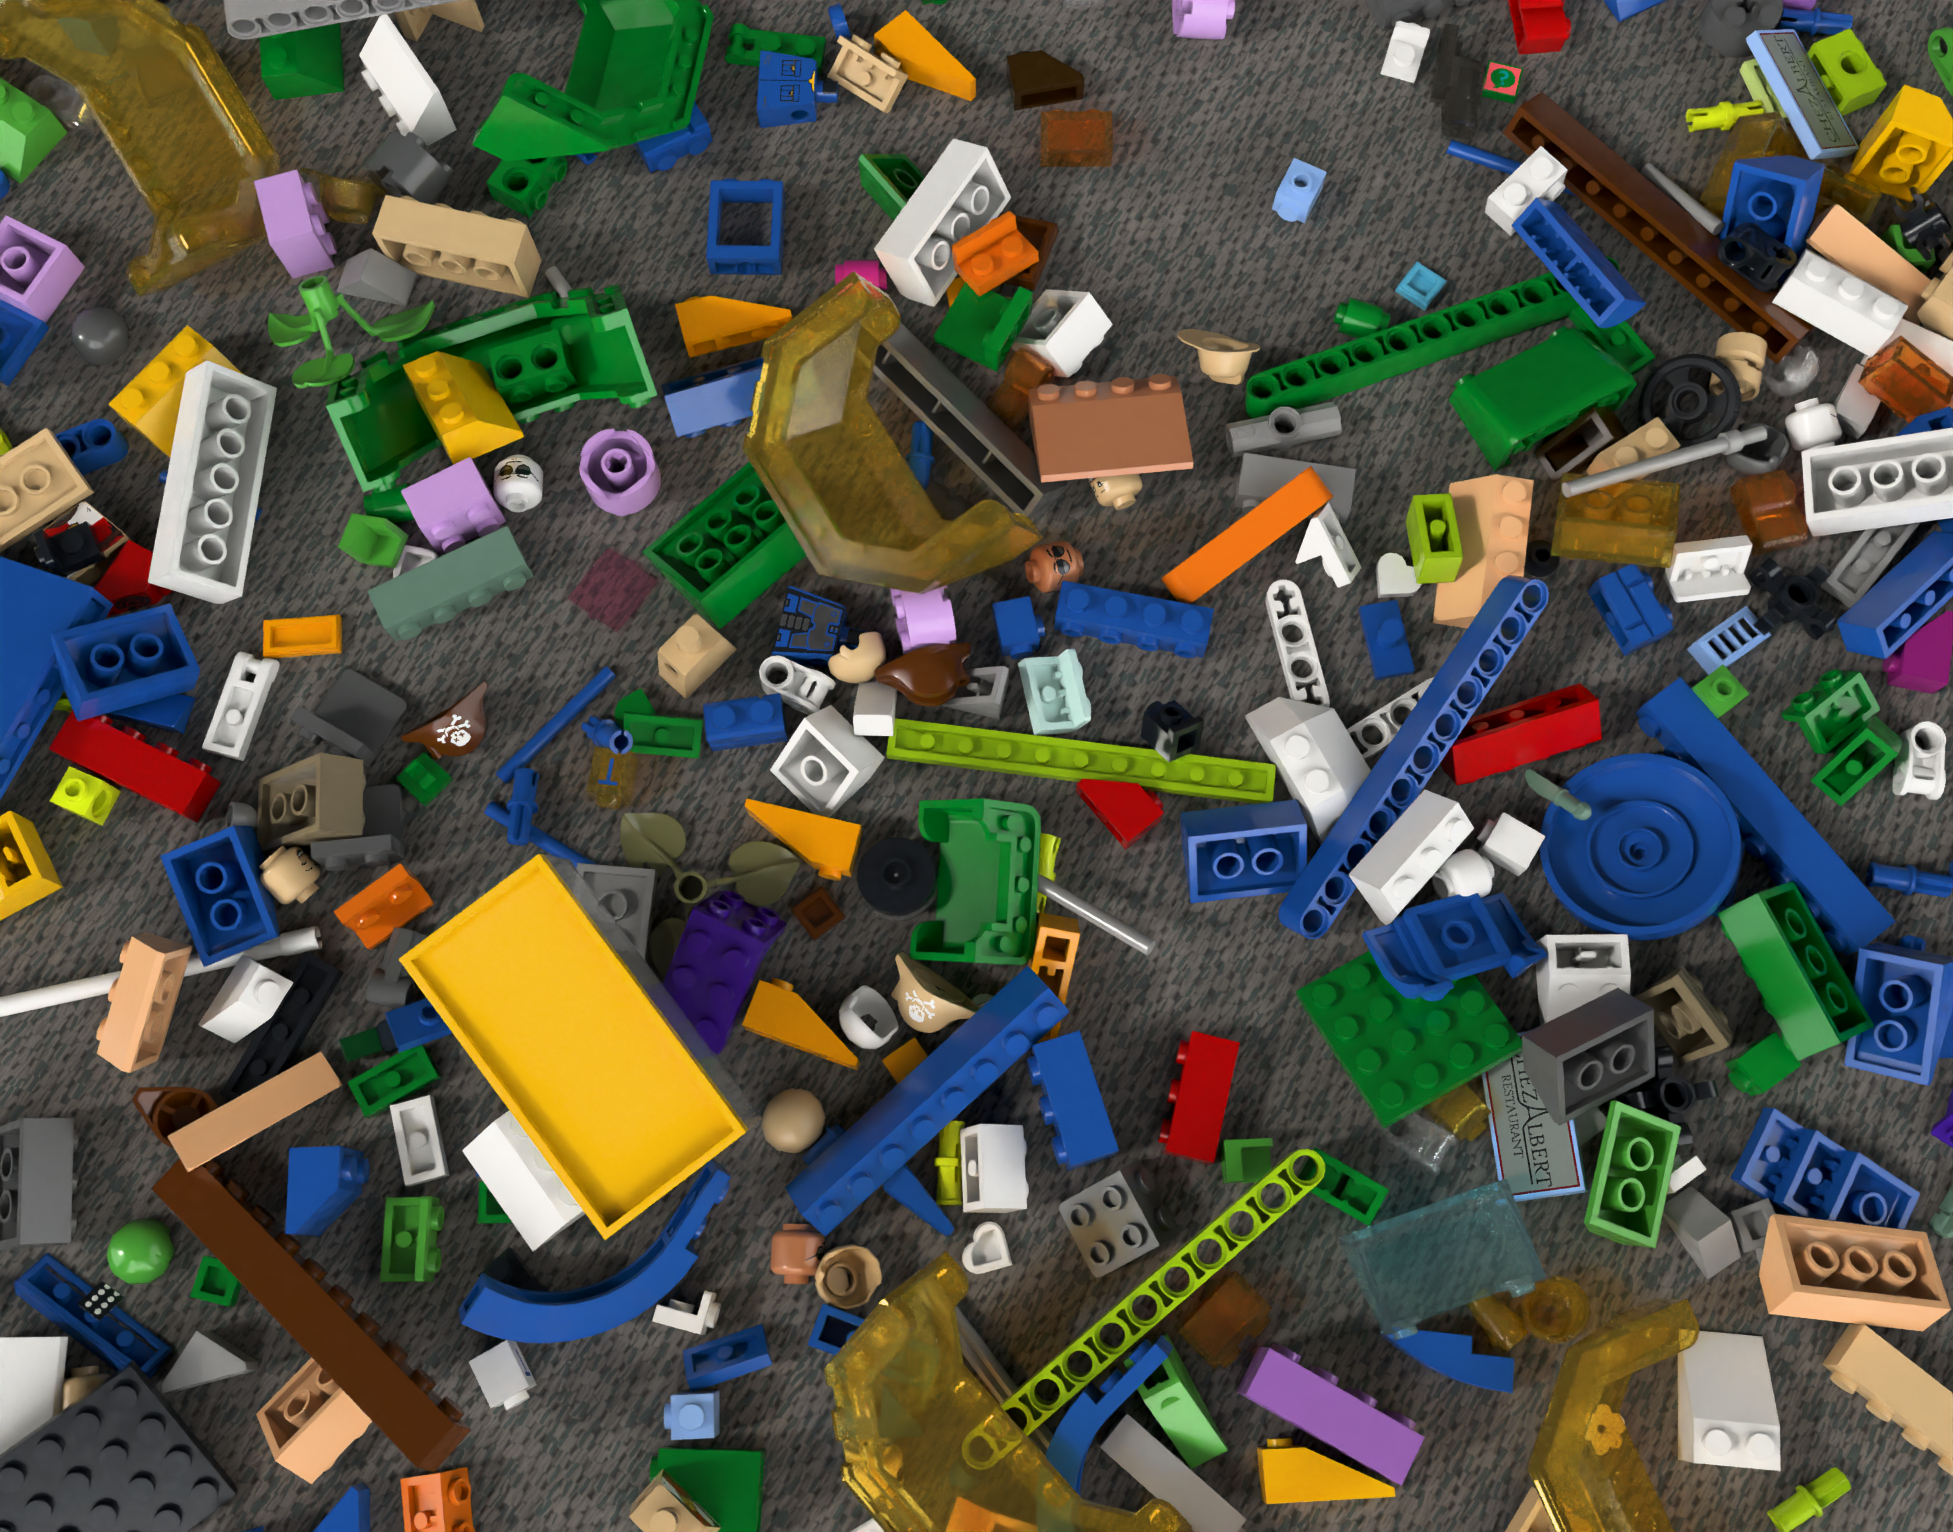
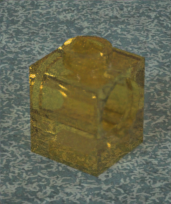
[1422,1084,1492,1142]

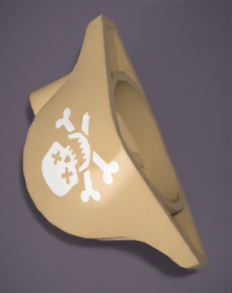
[891,952,980,1033]

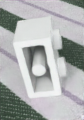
[1485,146,1568,236]
[960,1124,1029,1213]

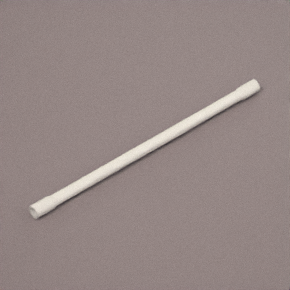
[0,926,322,1017]

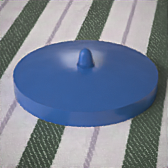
[1539,753,1741,941]

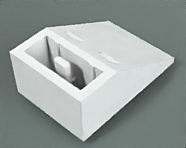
[1535,934,1631,1026]

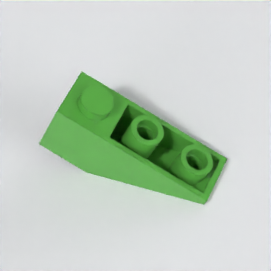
[1123,1333,1229,1469]

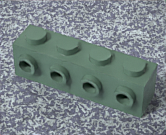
[367,525,534,642]

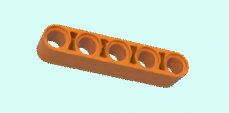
[1161,466,1334,604]

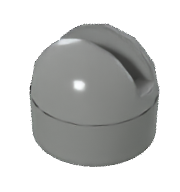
[226,802,258,828]

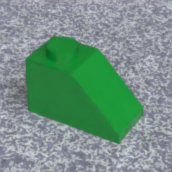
[1810,714,1904,806]

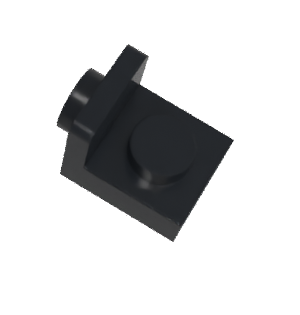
[34,521,106,577]

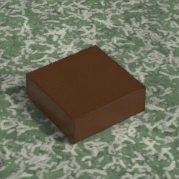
[790,886,846,942]

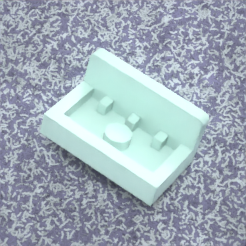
[1018,649,1091,735]

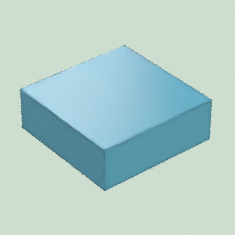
[1395,261,1447,311]

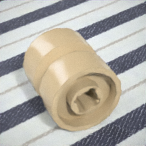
[1709,332,1767,401]

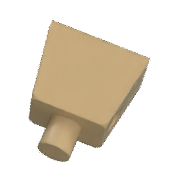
[657,613,737,699]

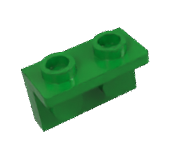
[1780,669,1881,755]

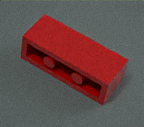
[1157,1031,1240,1165]

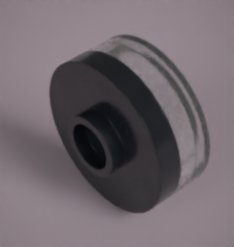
[857,838,938,922]

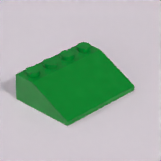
[643,458,832,630]

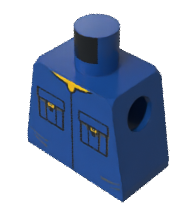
[757,51,839,128]

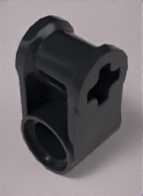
[1718,222,1797,292]

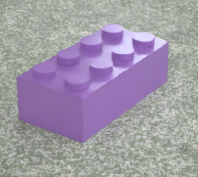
[1236,1343,1425,1486]

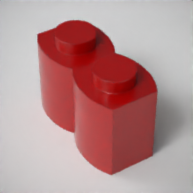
[1508,0,1571,55]

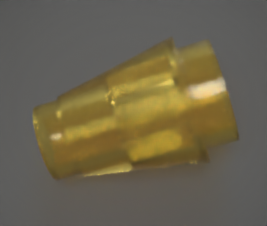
[1466,1289,1529,1354]

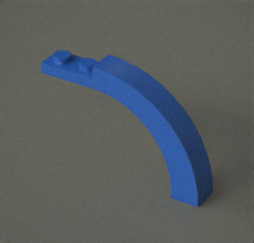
[458,1159,731,1343]
[1037,1335,1174,1532]

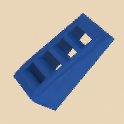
[882,1164,954,1237]

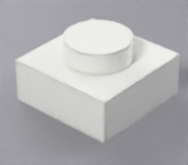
[1667,1155,1707,1194]

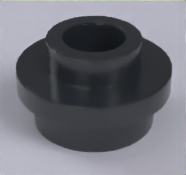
[1524,540,1560,577]

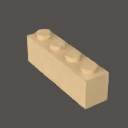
[1822,1324,1953,1476]

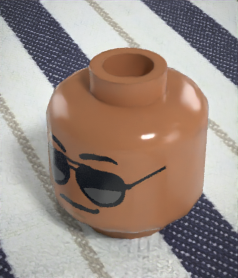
[1025,541,1084,594]
[770,1224,825,1284]

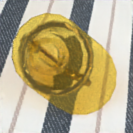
[300,168,387,224]

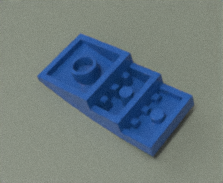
[1731,1107,1920,1229]

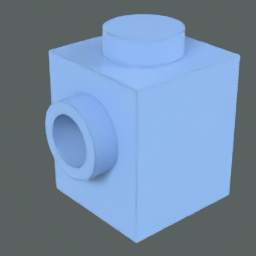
[1272,158,1327,223]
[664,1390,720,1440]

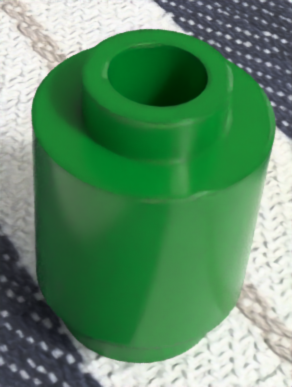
[1333,297,1391,339]
[363,482,415,524]

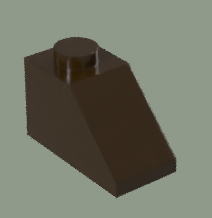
[1006,50,1084,111]
[1534,407,1629,482]

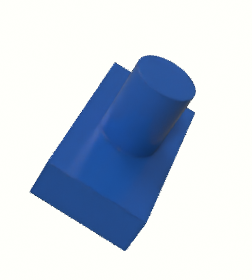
[1358,600,1415,680]

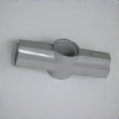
[1224,402,1342,458]

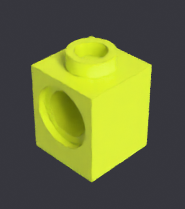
[50,766,121,826]

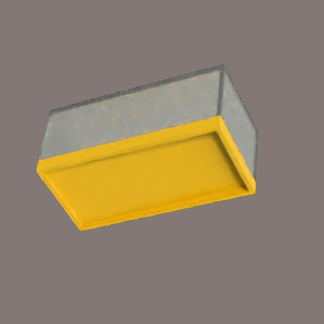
[399,854,762,1240]

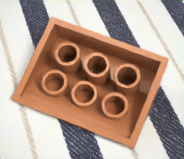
[1028,374,1193,483]

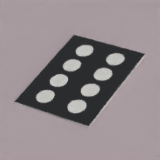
[78,1281,124,1321]

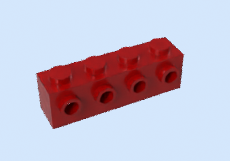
[1440,683,1602,786]
[49,710,221,823]

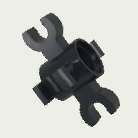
[1891,186,1953,266]
[1749,558,1837,640]
[1615,1045,1719,1146]

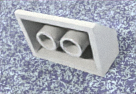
[359,14,457,146]
[1772,248,1908,358]
[1348,790,1474,925]
[462,1110,585,1252]
[0,1337,68,1455]

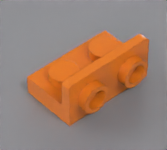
[951,211,1039,297]
[333,863,434,950]
[400,1467,475,1532]

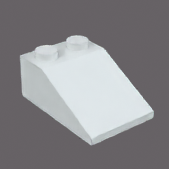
[1678,1329,1781,1471]

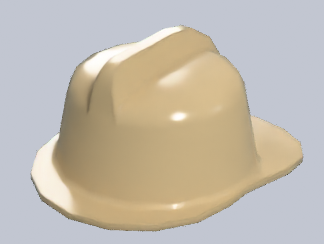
[1178,329,1260,385]

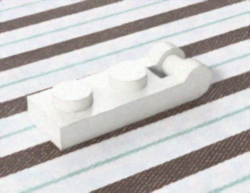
[202,651,280,761]

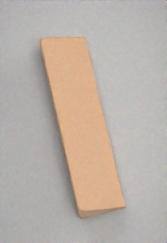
[1805,204,1931,325]
[167,1051,342,1172]

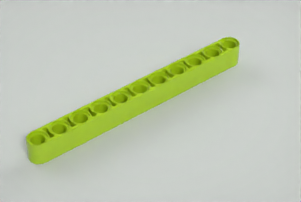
[962,1149,1325,1470]

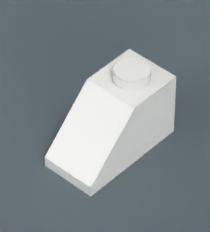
[198,954,293,1043]

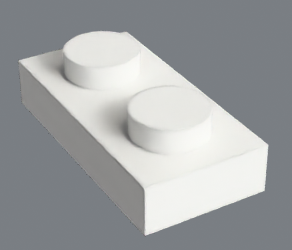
[390,1095,450,1187]

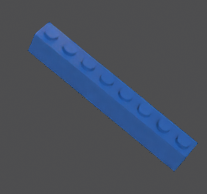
[1635,677,1896,956]
[785,965,1070,1236]

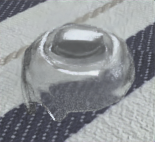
[1761,345,1820,397]

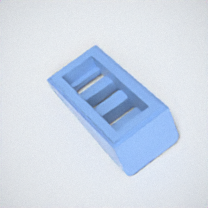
[1687,606,1771,675]

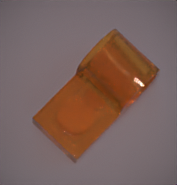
[986,348,1054,433]

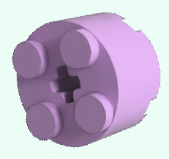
[1172,0,1235,40]
[579,428,661,516]
[889,571,957,654]

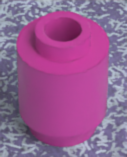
[835,260,887,297]

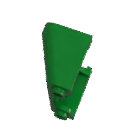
[1449,326,1637,472]
[910,798,1041,965]

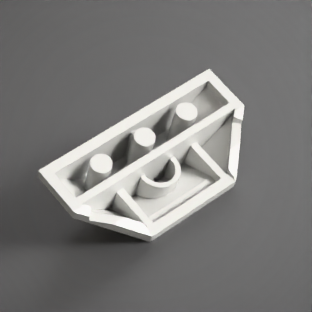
[1245,697,1371,845]

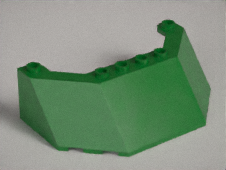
[472,0,714,162]
[326,284,657,492]

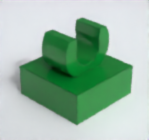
[396,752,453,807]

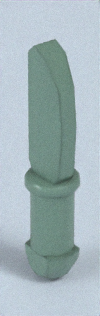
[1525,769,1592,820]

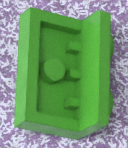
[380,1196,444,1282]

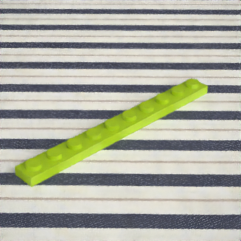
[886,718,1276,804]

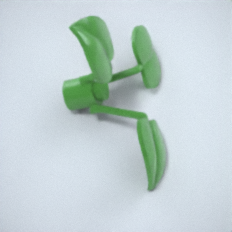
[268,276,435,389]

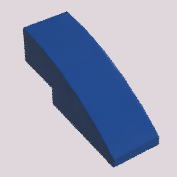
[1380,1326,1514,1393]

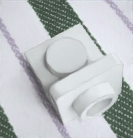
[1380,21,1430,83]
[652,1290,721,1335]

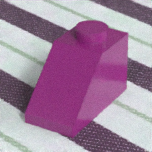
[1882,611,1953,694]

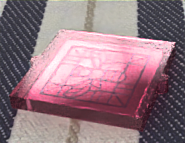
[568,548,657,633]

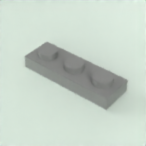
[1820,522,1920,608]

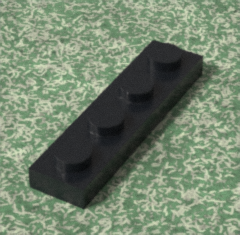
[220,952,344,1101]

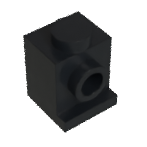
[1140,700,1205,762]

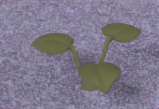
[620,812,800,981]

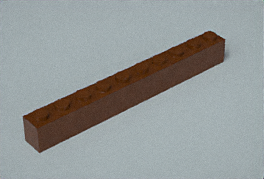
[1502,92,1815,364]
[151,1158,471,1472]

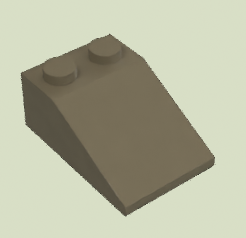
[257,752,366,854]
[1634,966,1733,1064]

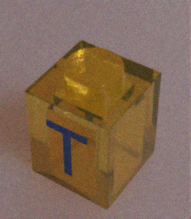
[586,747,639,810]

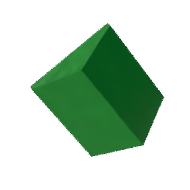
[858,154,925,222]

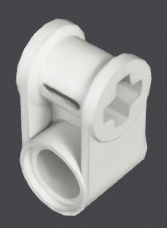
[759,655,836,715]
[1893,721,1946,800]

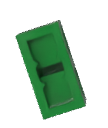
[486,156,568,218]
[487,328,578,404]
[1296,1146,1389,1226]

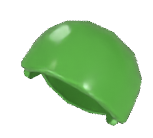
[107,1217,175,1285]

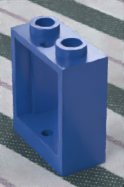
[706,178,786,275]

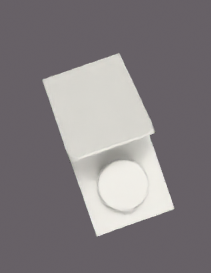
[1295,502,1362,588]

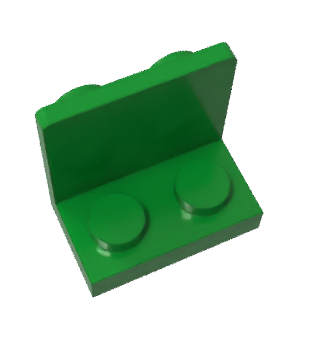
[934,282,1033,372]

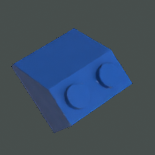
[285,1146,370,1237]

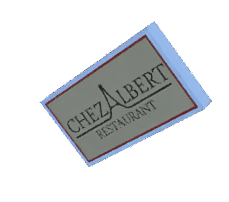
[1746,29,1859,160]
[1482,1031,1588,1203]

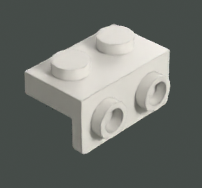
[1663,535,1752,603]

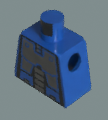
[772,586,866,666]

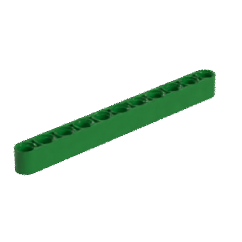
[1245,256,1620,419]

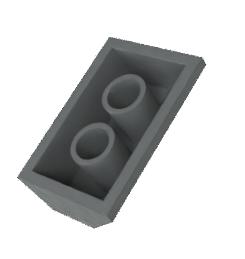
[1522,988,1655,1126]
[0,1118,79,1251]

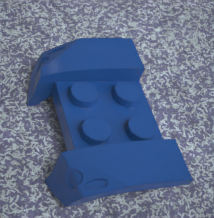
[1362,892,1548,1001]

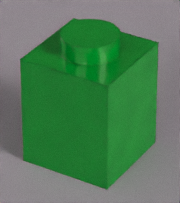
[1725,1032,1801,1096]

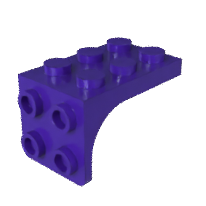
[655,890,787,1055]

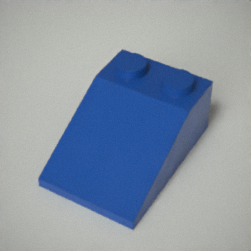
[160,826,280,967]
[1844,942,1953,1086]

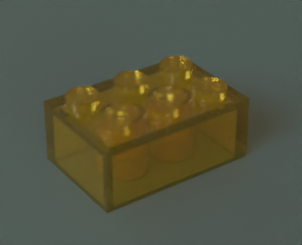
[1551,473,1681,568]

